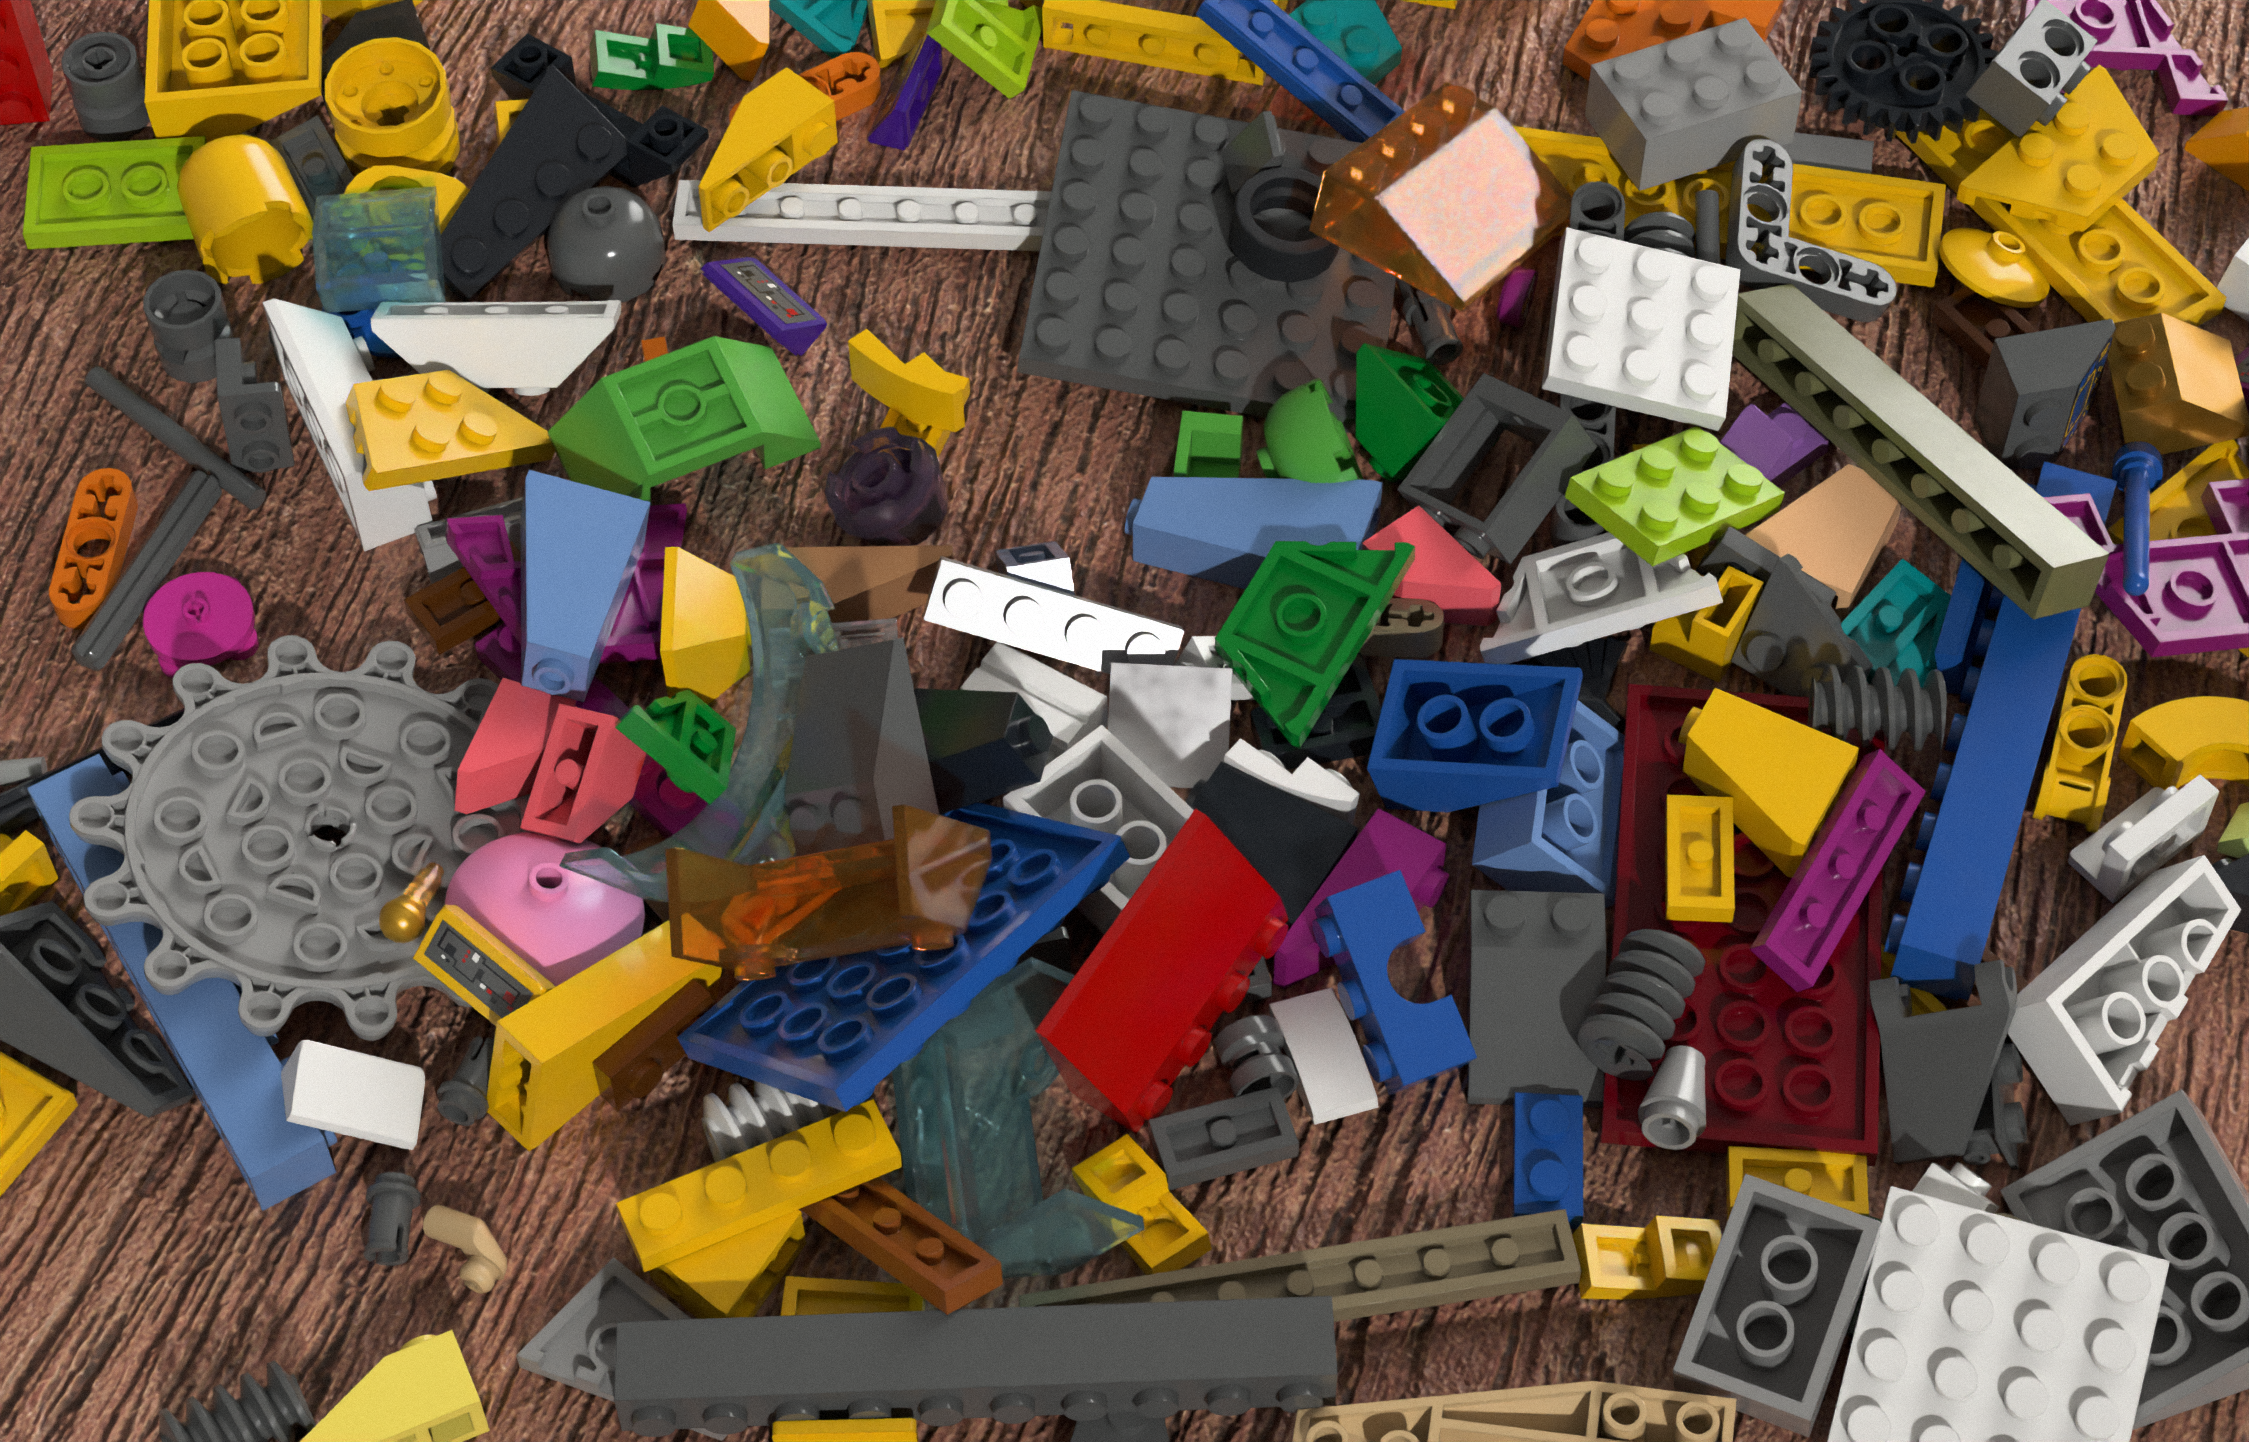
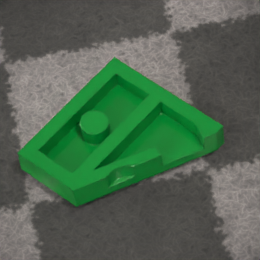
[615,689,736,805]

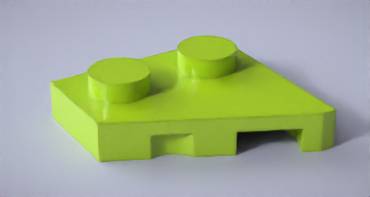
[926,0,1043,99]

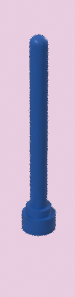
[2112,441,2163,596]

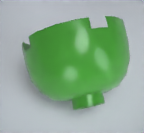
[1256,378,1363,483]

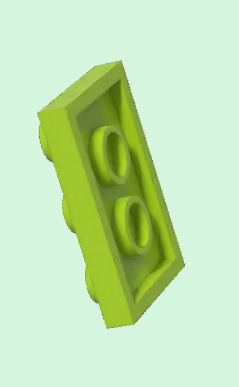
[23,136,207,250]
[1565,426,1785,567]

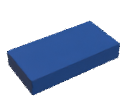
[1935,557,1991,695]

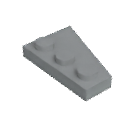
[516,1257,728,1441]

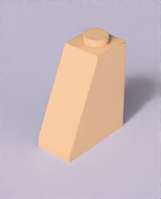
[1745,464,1902,623]

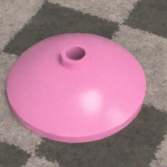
[445,832,645,986]

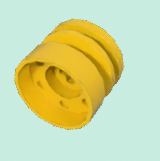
[325,37,460,177]

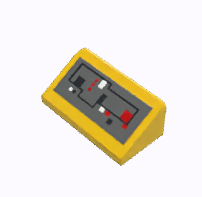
[413,905,556,1026]

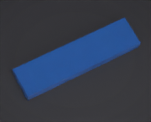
[1196,0,1410,147]

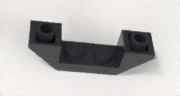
[491,33,709,188]

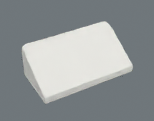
[281,1040,425,1150]

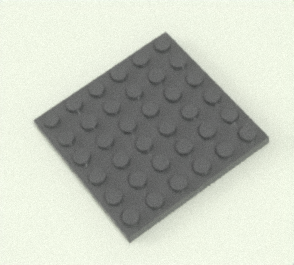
[1017,90,1413,434]

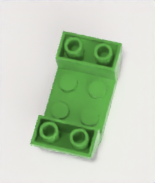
[548,336,821,506]

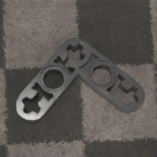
[1726,138,1897,322]

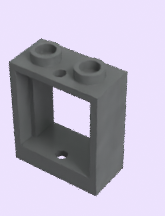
[1397,373,1597,564]

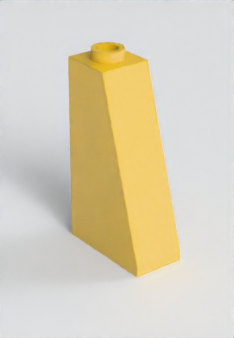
[486,913,725,1151]

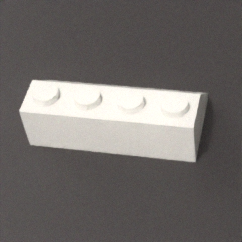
[262,298,437,552]

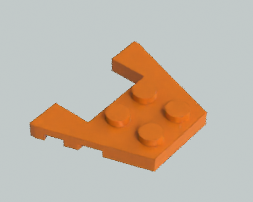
[1562,0,1784,81]

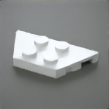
[1480,532,1723,664]

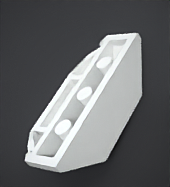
[371,300,621,396]

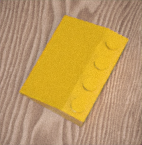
[144,0,323,143]

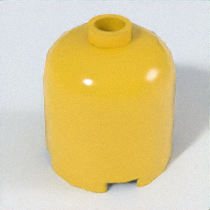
[177,134,317,285]

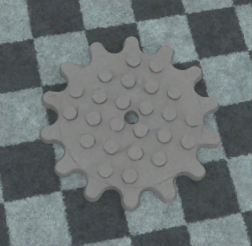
[69,635,586,1041]

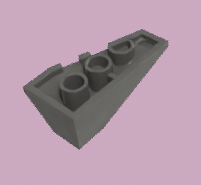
[0,901,194,1118]

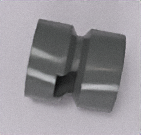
[61,32,150,142]
[143,270,235,383]

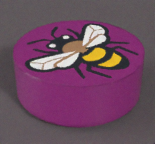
[1497,265,1538,329]

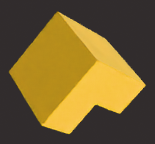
[1649,566,1764,683]

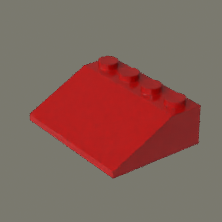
[1035,808,1289,1135]

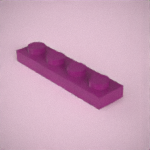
[1750,749,1926,992]

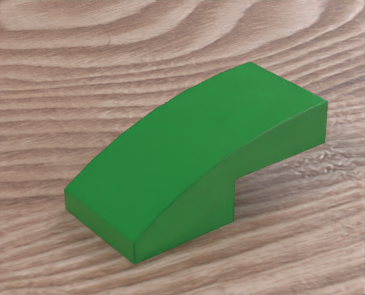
[589,23,714,90]

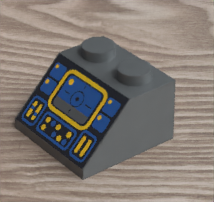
[1975,319,2116,470]

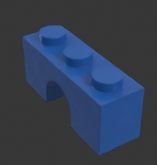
[1312,870,1477,1095]

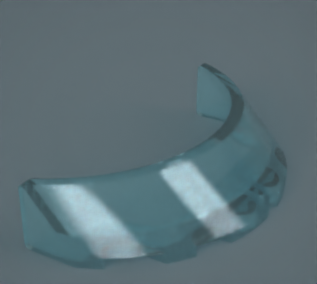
[559,543,839,903]

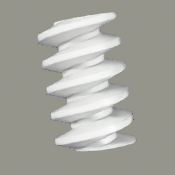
[701,1081,842,1162]

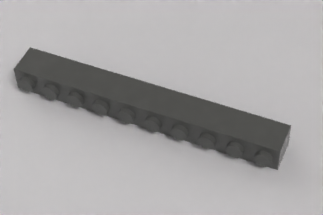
[614,1296,1338,1437]

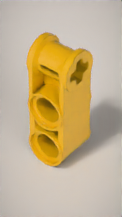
[2032,654,2127,833]

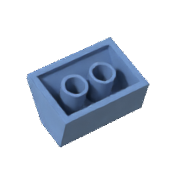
[1472,701,1625,908]

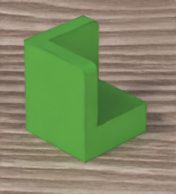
[1174,411,1243,478]

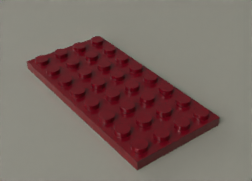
[1600,684,1885,1167]

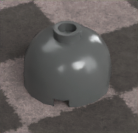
[547,186,667,302]

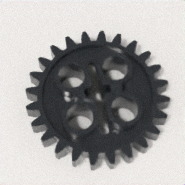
[1808,0,1999,143]

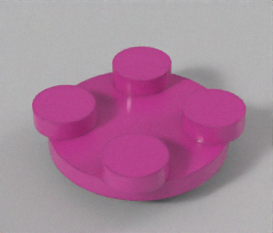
[143,572,259,678]

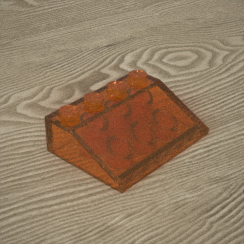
[1309,82,1573,311]

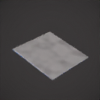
[1108,663,1232,788]

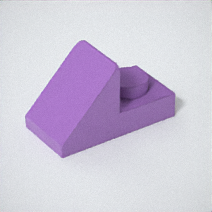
[1720,402,1830,488]

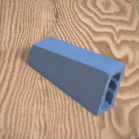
[520,470,650,702]
[1125,477,1383,589]

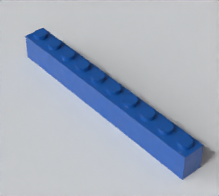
[1884,461,2117,1001]

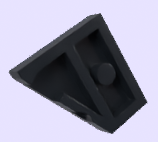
[1251,652,1382,770]

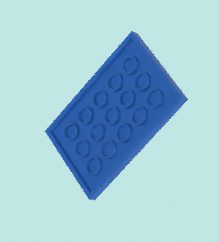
[677,802,1130,1112]

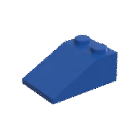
[1367,659,1583,813]

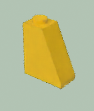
[1679,688,1859,878]

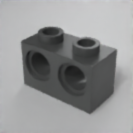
[1965,0,2098,138]

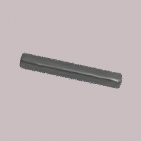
[71,470,222,671]

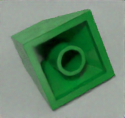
[1356,343,1501,483]

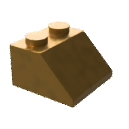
[2107,313,2249,455]

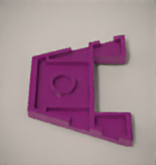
[2018,0,2228,116]
[2043,479,2249,657]
[445,503,687,664]

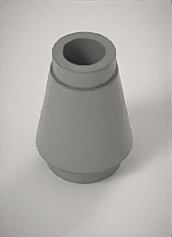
[1638,1046,1706,1150]

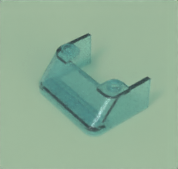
[892,957,1144,1279]

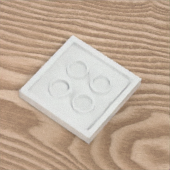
[1541,228,1740,431]

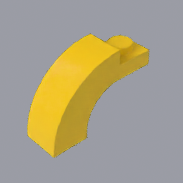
[2118,696,2249,791]

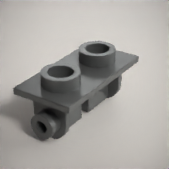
[1963,1041,2027,1170]

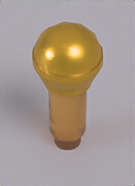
[379,862,444,943]

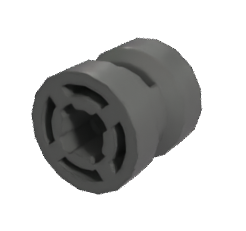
[1215,1015,1299,1099]

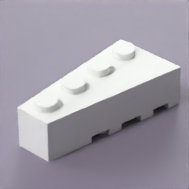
[2008,855,2241,1126]

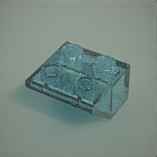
[312,186,446,313]

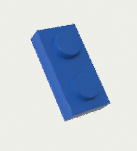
[1512,1092,1583,1229]

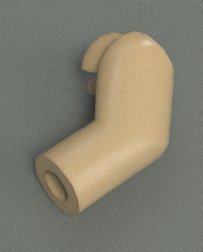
[423,1205,507,1294]

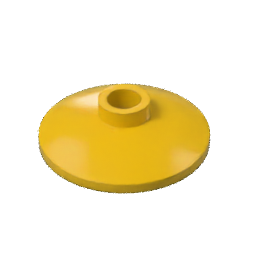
[1939,228,2050,308]

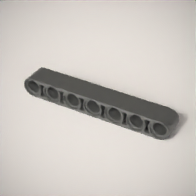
[1550,181,1625,548]

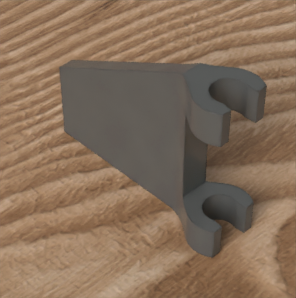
[1870,960,2017,1165]

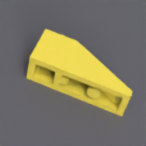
[300,1330,490,1442]

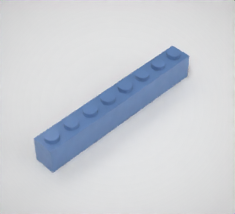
[27,754,338,1211]

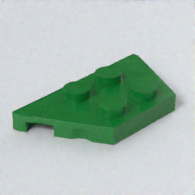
[1215,541,1415,749]

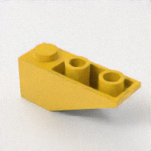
[698,67,838,232]

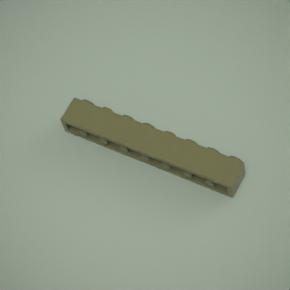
[1732,283,2109,620]

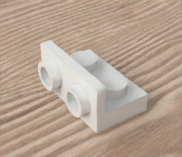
[2068,774,2219,903]

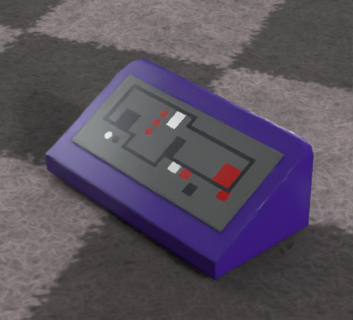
[867,34,943,151]
[701,257,827,356]

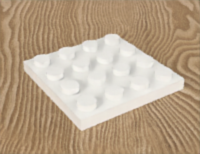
[1827,1186,2170,1442]

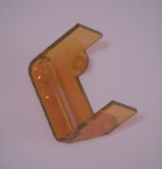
[665,804,992,981]

